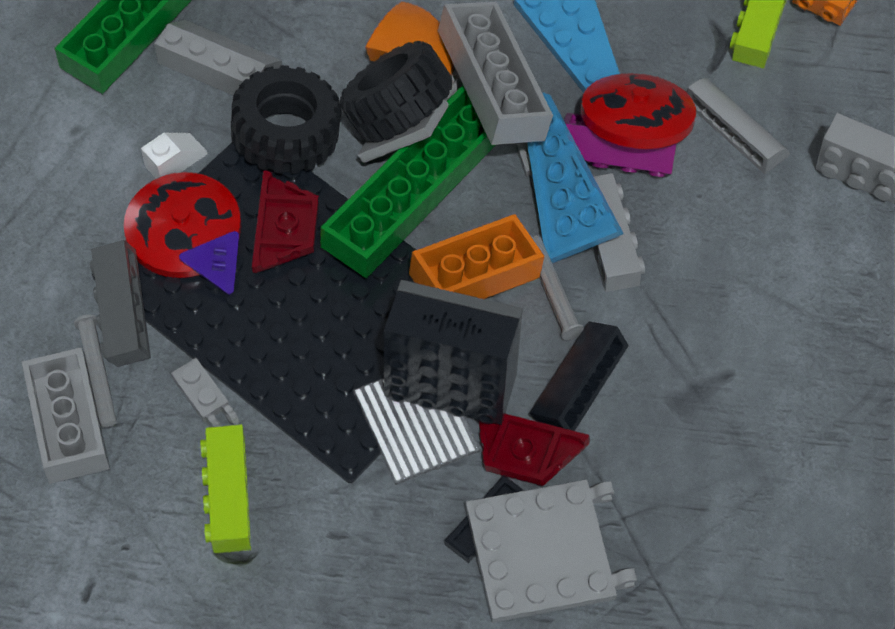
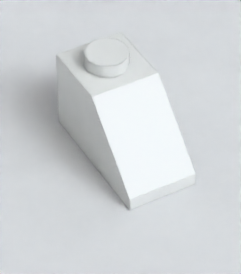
[141,133,207,179]

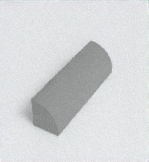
[687,78,789,174]

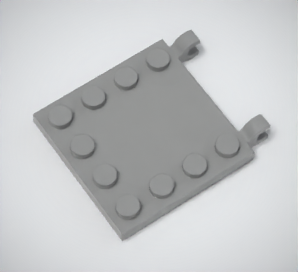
[465,480,637,623]

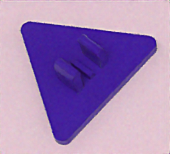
[179,231,239,295]

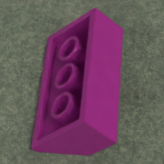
[564,113,677,177]

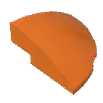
[365,1,454,75]

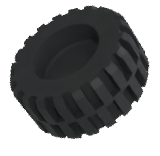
[340,41,452,142]
[231,65,341,174]

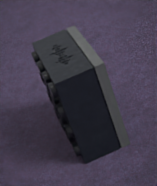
[384,280,523,425]

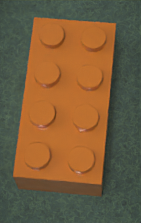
[409,214,545,299]

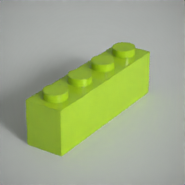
[729,0,786,69]
[200,425,251,553]

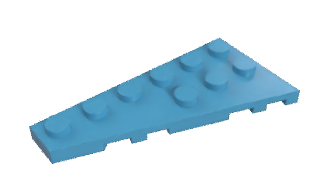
[514,0,620,93]
[527,92,624,263]

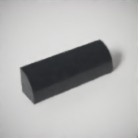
[530,321,629,431]

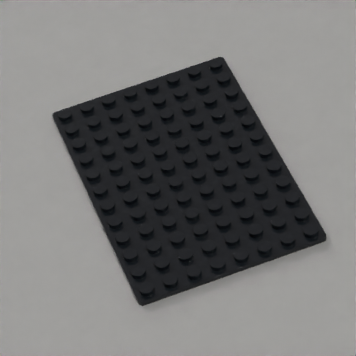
[92,142,425,483]

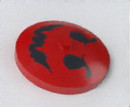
[581,73,696,149]
[124,172,241,278]

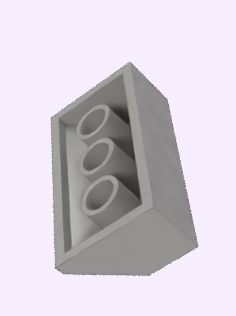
[154,20,282,95]

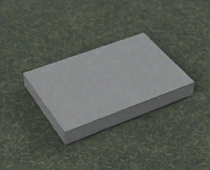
[358,99,449,163]

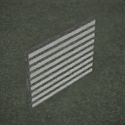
[353,378,480,485]

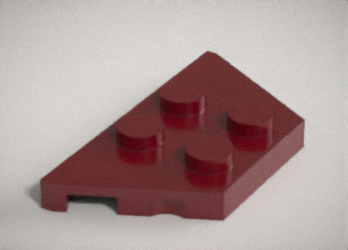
[252,171,319,273]
[479,414,590,486]

